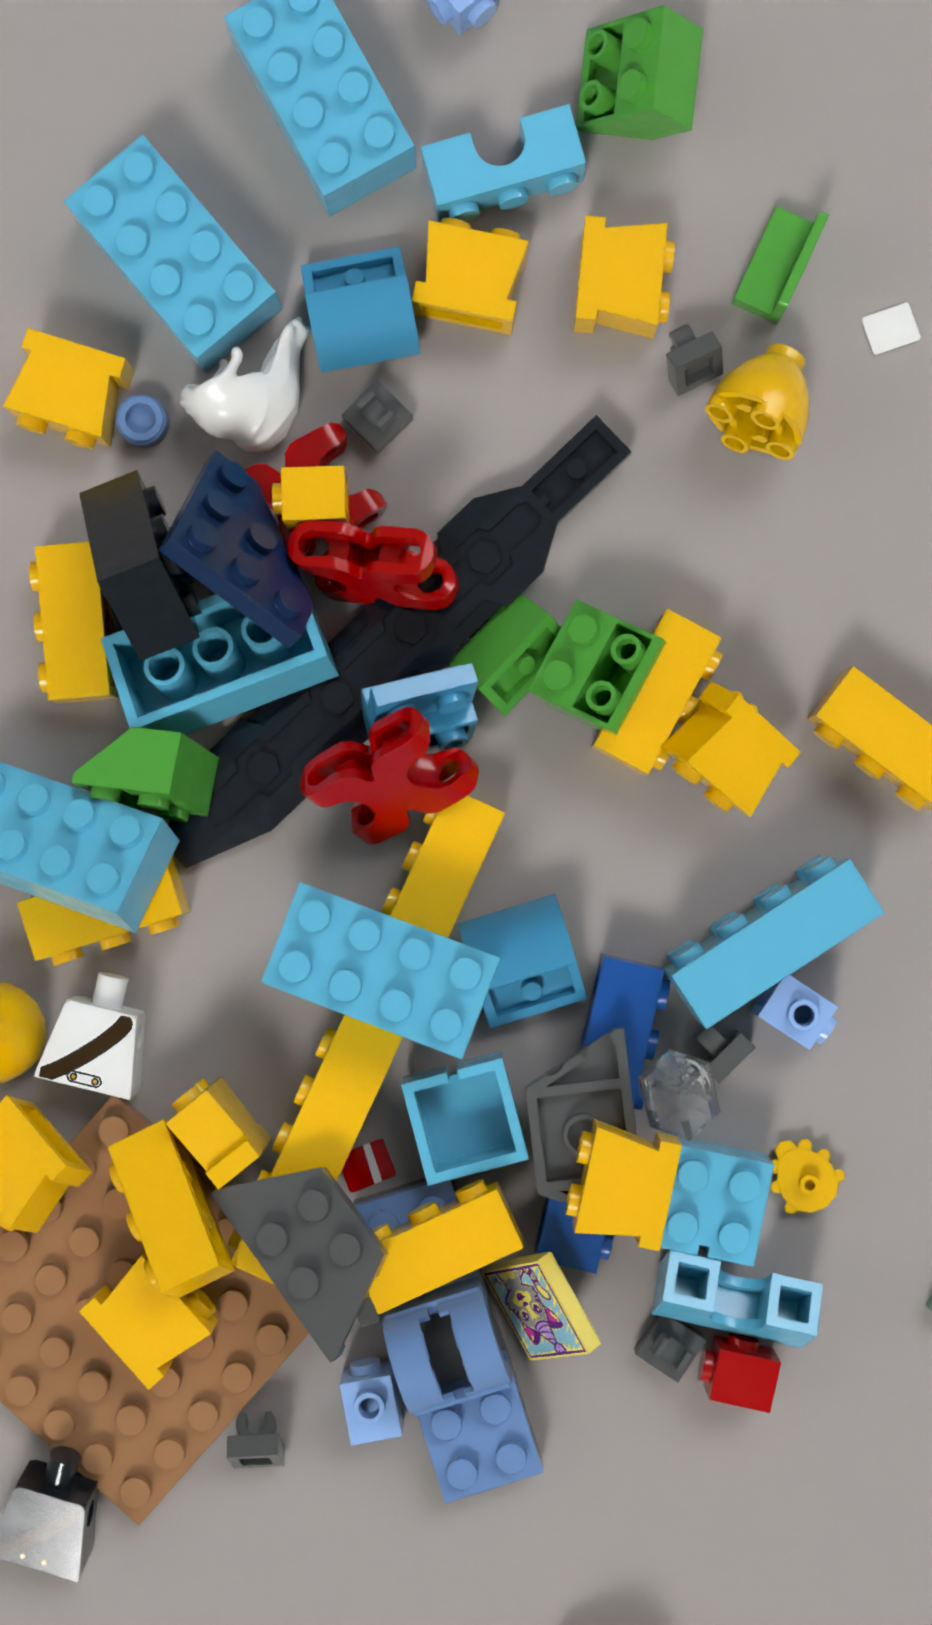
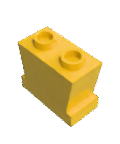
[573,215,675,339]
[412,218,529,335]
[3,328,135,450]
[661,681,801,817]
[165,1076,272,1190]
[0,1095,92,1233]
[565,1119,682,1252]
[79,1251,219,1390]

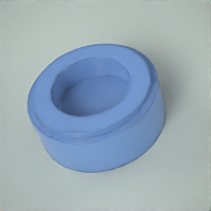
[116,394,169,448]

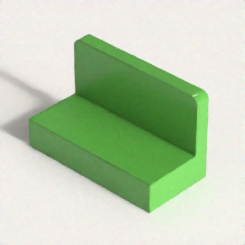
[732,206,829,324]
[449,593,561,716]

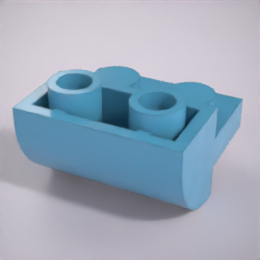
[301,247,421,373]
[361,663,478,751]
[458,894,588,1029]

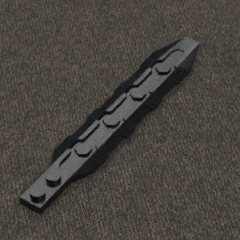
[168,415,632,868]

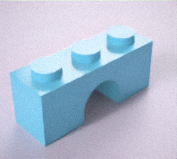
[421,104,586,222]
[651,1250,823,1348]

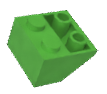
[576,5,703,140]
[528,599,666,735]
[72,727,219,822]

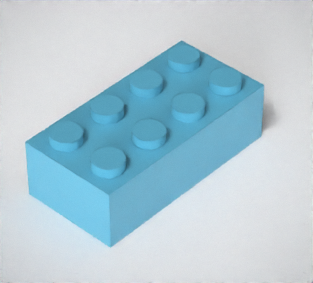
[224,0,417,217]
[64,134,282,373]
[101,577,339,735]
[0,762,180,933]
[661,855,885,1029]
[261,882,501,1059]

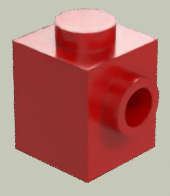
[698,1332,781,1413]

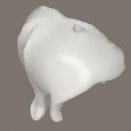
[179,317,311,454]

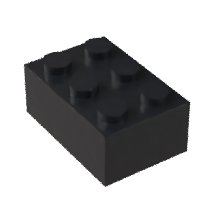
[79,470,202,661]

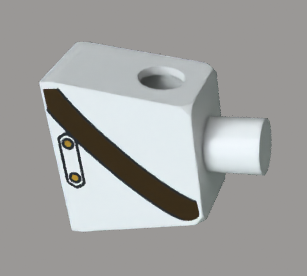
[34,972,146,1100]

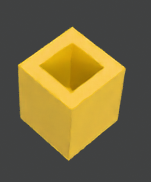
[272,466,350,529]

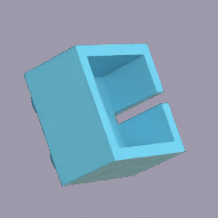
[401,1050,529,1186]
[661,1133,774,1267]

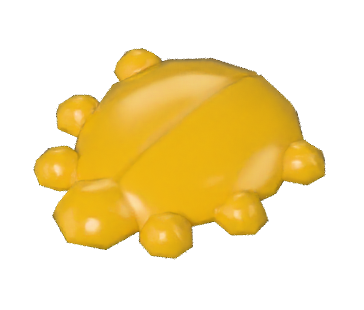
[770,1139,845,1214]

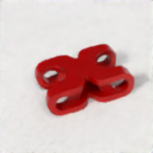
[245,422,388,567]
[287,520,459,610]
[300,707,479,845]

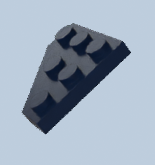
[158,450,314,648]

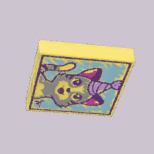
[482,1251,601,1361]

